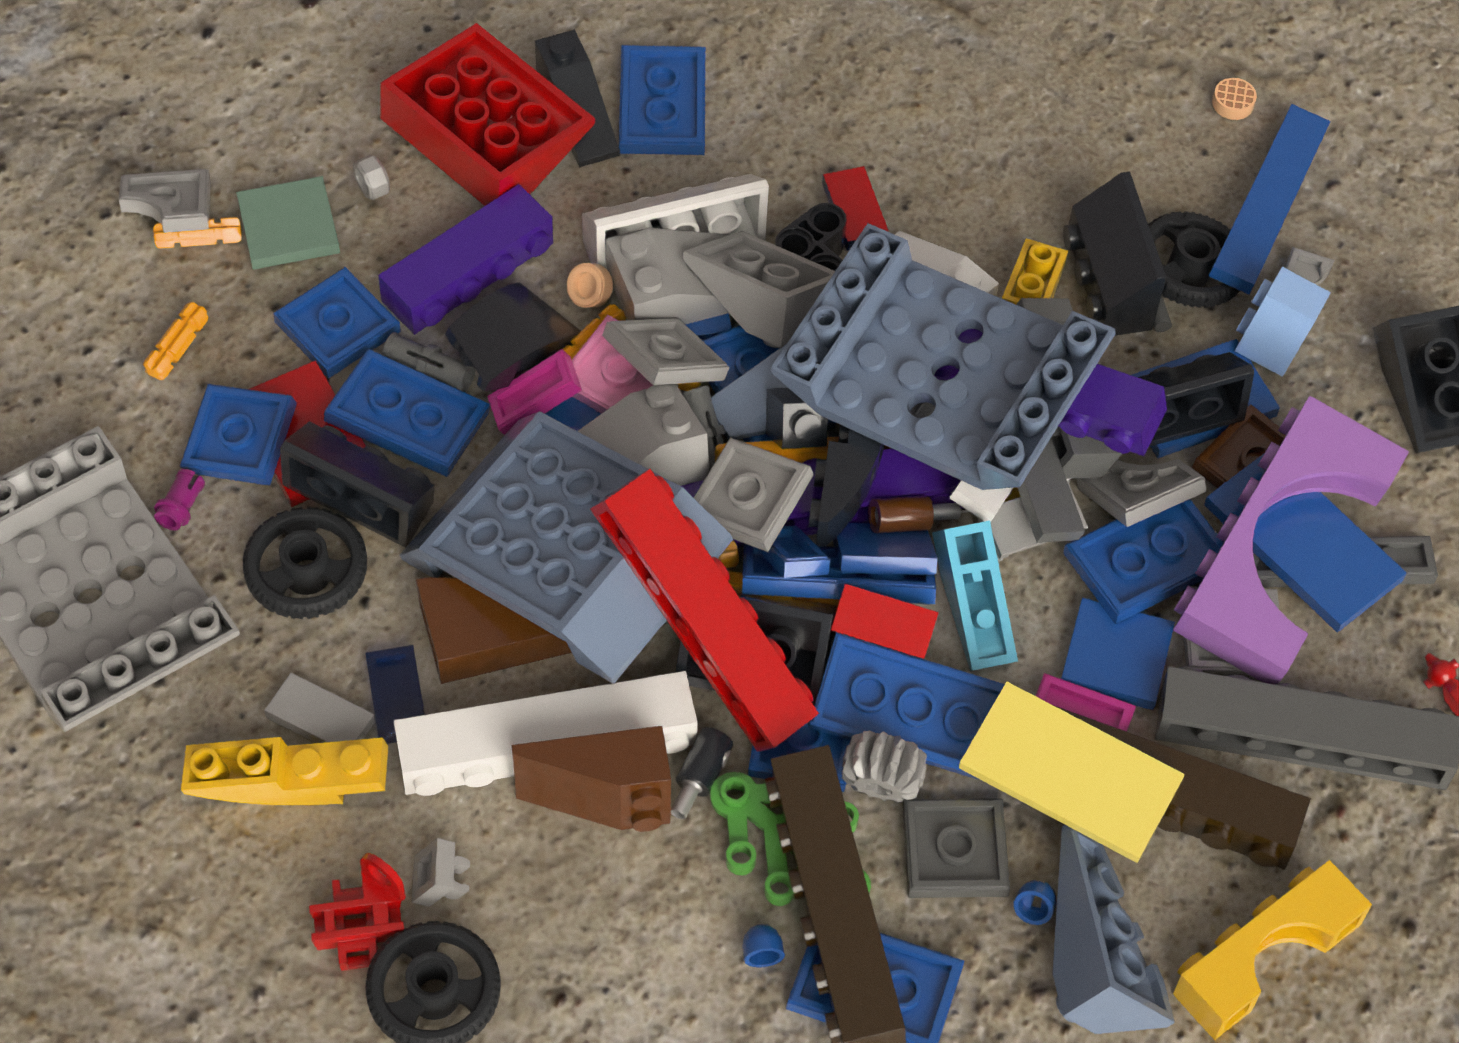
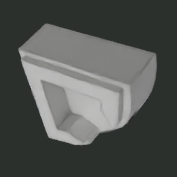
[1285,247,1335,285]

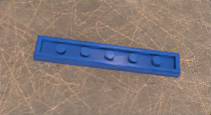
[1209,104,1331,295]

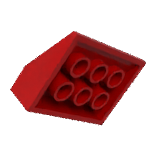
[380,23,595,206]

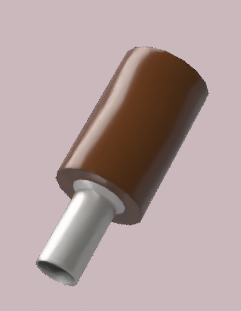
[868,495,961,533]

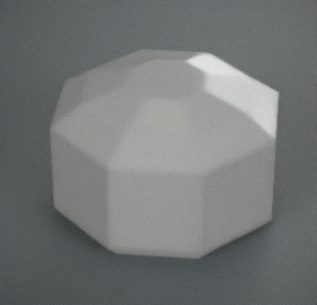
[353,155,390,200]

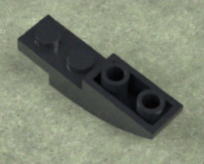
[808,425,884,547]

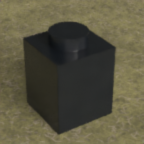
[766,388,828,449]

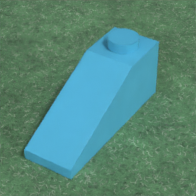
[932,520,1018,671]

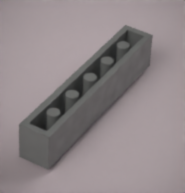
[1155,666,1459,790]

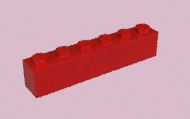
[590,468,819,752]

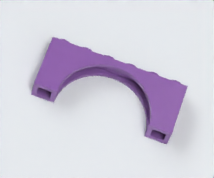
[1173,396,1409,685]

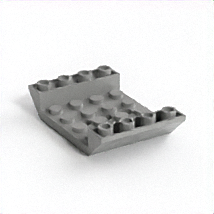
[0,426,240,732]

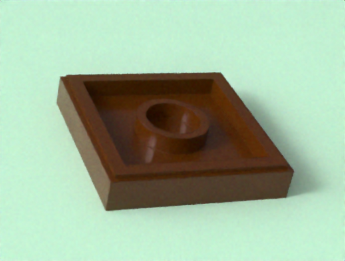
[1191,404,1286,488]

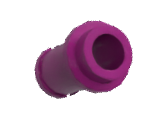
[154,469,205,531]

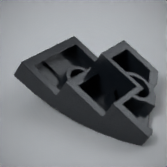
[445,282,581,392]

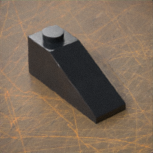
[535,29,620,168]

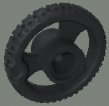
[1148,211,1240,308]
[243,506,367,619]
[365,921,501,1043]

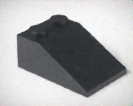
[1373,306,1459,453]

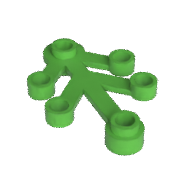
[710,772,871,906]

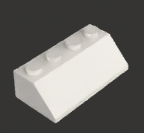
[582,174,769,269]

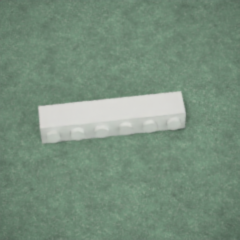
[394,671,697,796]

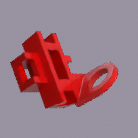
[309,853,406,971]

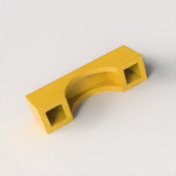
[1173,860,1372,1040]

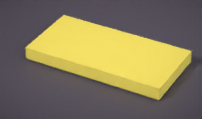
[959,682,1185,863]

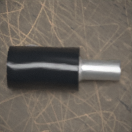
[671,727,734,820]

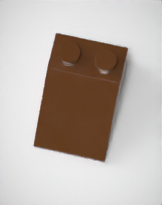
[511,726,671,832]

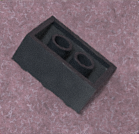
[1063,171,1166,336]
[1122,352,1254,454]
[280,421,435,548]
[675,587,837,705]

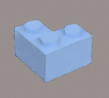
[1235,267,1331,377]

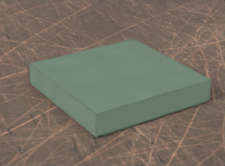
[236,176,340,270]

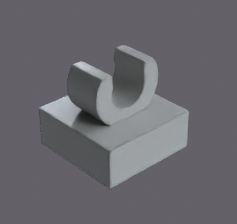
[412,838,470,907]

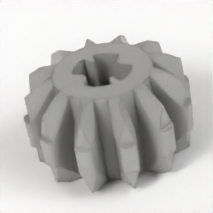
[842,730,927,803]

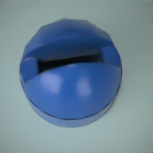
[1014,880,1057,925]
[742,924,785,968]

